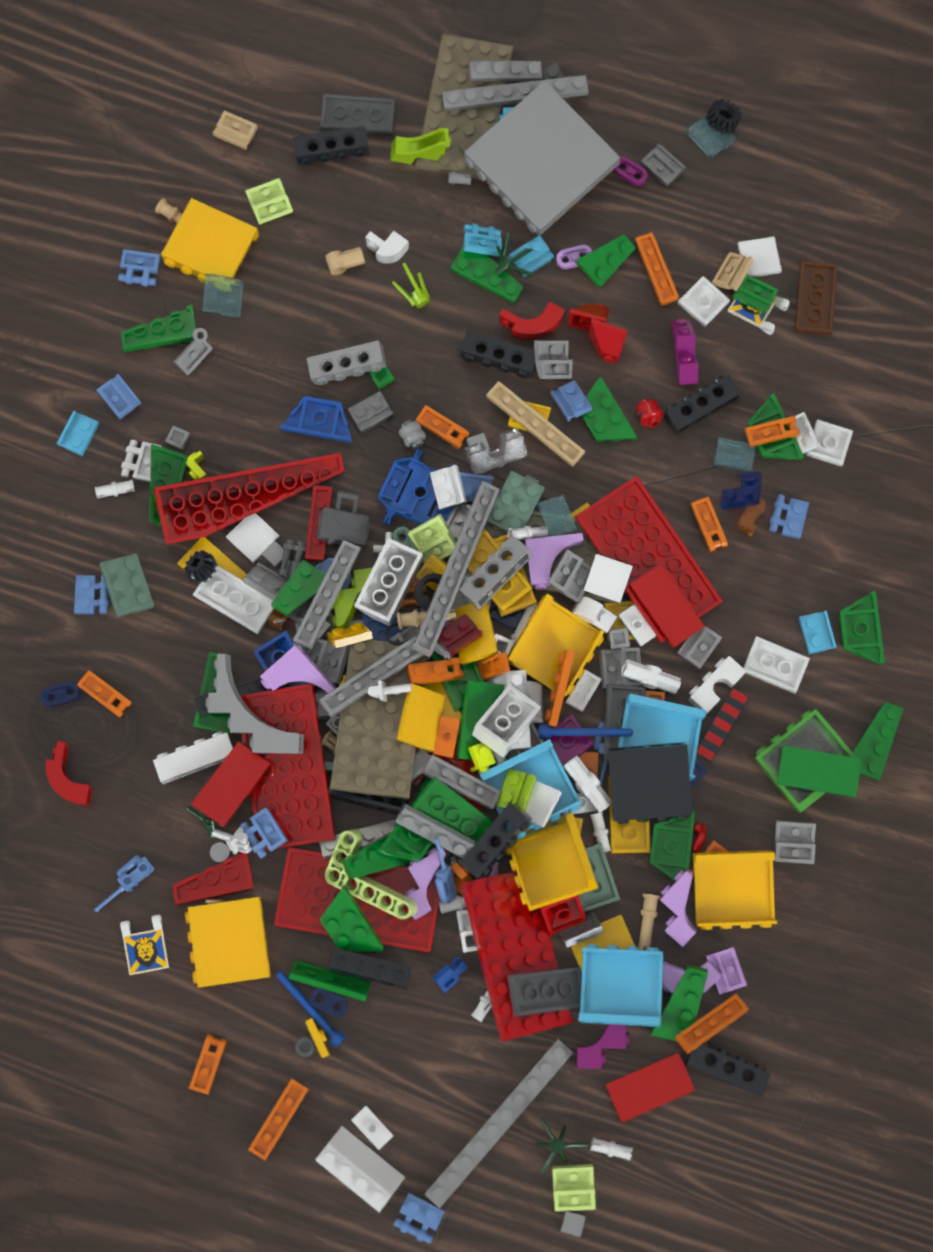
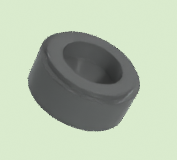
[295,1037,316,1057]

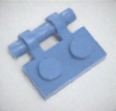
[118,249,161,287]
[769,494,809,540]
[74,575,109,614]
[240,807,289,859]
[393,1193,445,1244]

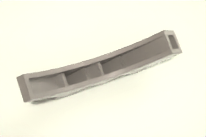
[205,654,304,754]

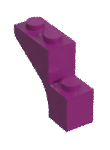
[671,319,698,385]
[576,1024,630,1069]

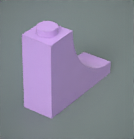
[525,533,583,590]
[260,644,336,694]

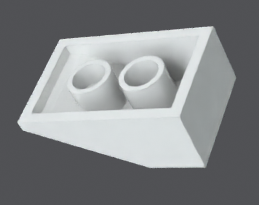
[472,684,541,758]

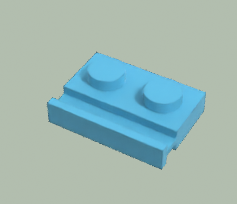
[509,236,554,277]
[57,411,99,456]
[799,611,837,655]

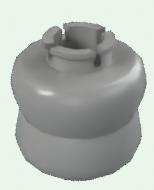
[399,420,426,449]

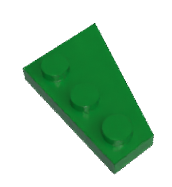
[574,235,636,287]
[271,560,326,616]

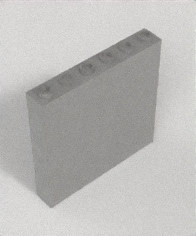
[464,80,620,236]

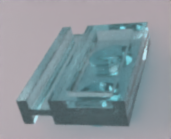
[714,437,756,473]
[537,494,577,537]

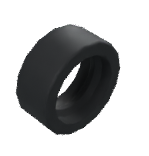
[414,573,442,611]

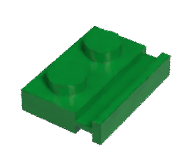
[733,274,779,314]

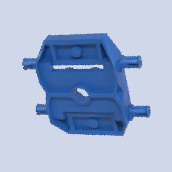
[377,449,454,526]

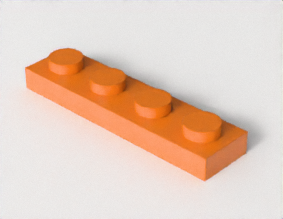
[635,232,679,306]
[544,650,575,727]
[675,994,749,1054]
[248,1079,309,1161]

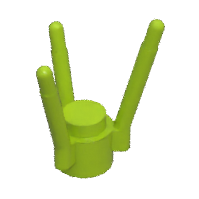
[392,263,430,308]

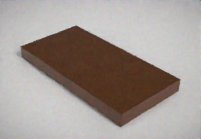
[794,260,838,336]

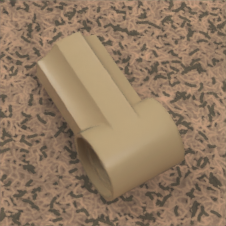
[326,247,365,275]

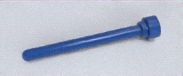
[539,724,633,739]
[275,970,346,1048]

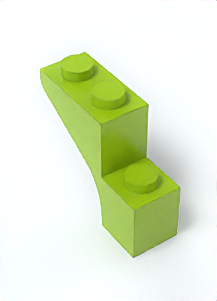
[390,128,451,164]
[332,568,373,628]

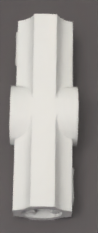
[621,659,681,694]
[564,756,612,813]

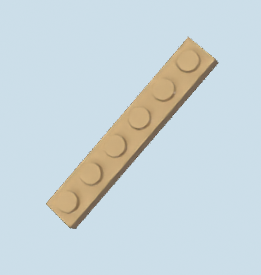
[486,381,585,467]

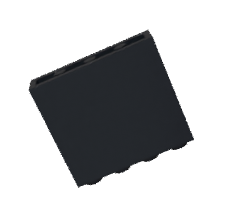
[607,742,692,824]

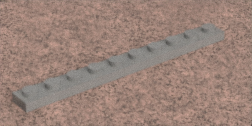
[412,481,500,657]
[424,1039,573,1208]

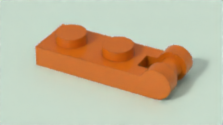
[415,405,470,449]
[745,416,801,447]
[690,497,728,552]
[407,657,464,685]
[77,670,132,718]
[189,1034,227,1095]

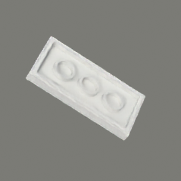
[193,566,274,634]

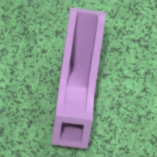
[404,847,445,920]
[660,869,697,947]
[662,959,722,994]

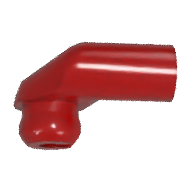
[691,822,707,852]

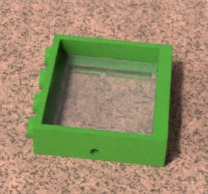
[754,709,862,813]

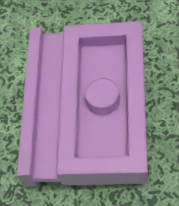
[706,947,747,995]

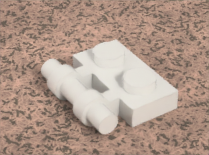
[121,440,161,482]

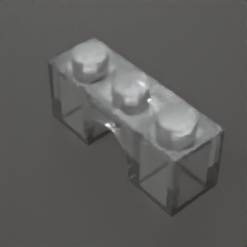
[465,428,528,475]

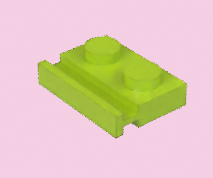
[496,769,537,811]

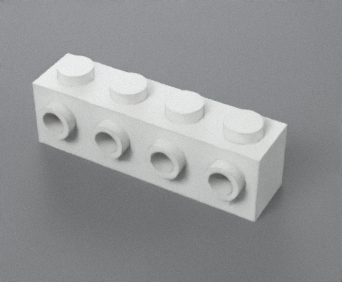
[153,731,233,785]

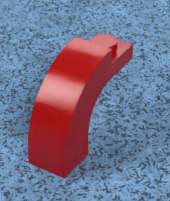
[499,302,566,340]
[46,741,93,807]

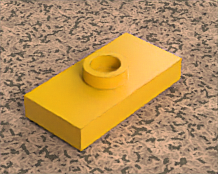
[305,1018,330,1058]

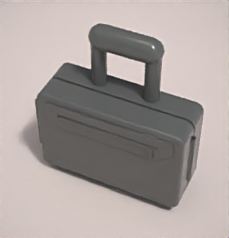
[316,491,370,547]

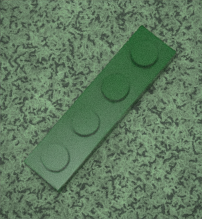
[289,960,371,1001]

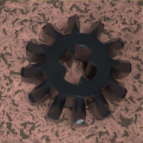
[184,550,218,584]

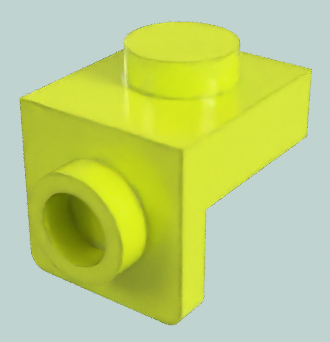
[186,451,208,480]
[468,743,496,773]

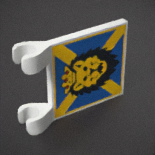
[728,296,789,335]
[120,915,169,975]

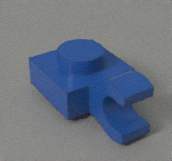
[432,957,468,993]

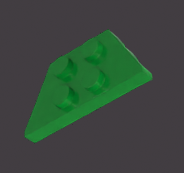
[580,377,637,442]
[746,394,804,460]
[839,591,885,665]
[377,795,433,862]
[649,811,695,882]
[320,885,384,952]

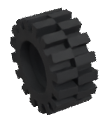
[706,99,742,134]

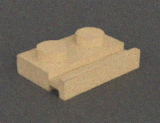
[213,111,258,150]
[712,252,754,291]

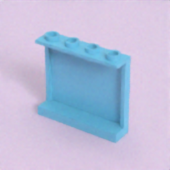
[618,694,706,781]
[479,739,582,839]
[579,945,663,1027]

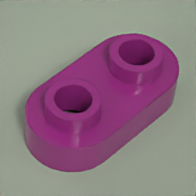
[613,157,647,186]

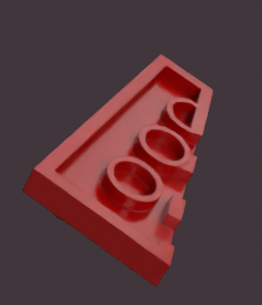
[172,852,254,906]

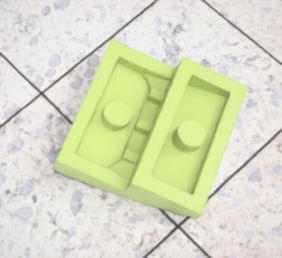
[245,178,293,225]
[408,514,456,564]
[552,1164,595,1211]

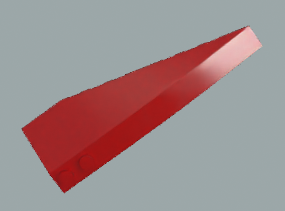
[153,453,344,544]

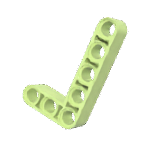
[325,829,418,919]

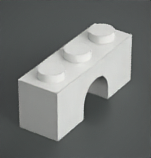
[688,656,746,716]

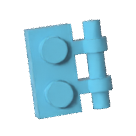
[464,223,501,257]

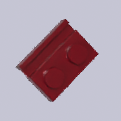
[437,614,482,657]

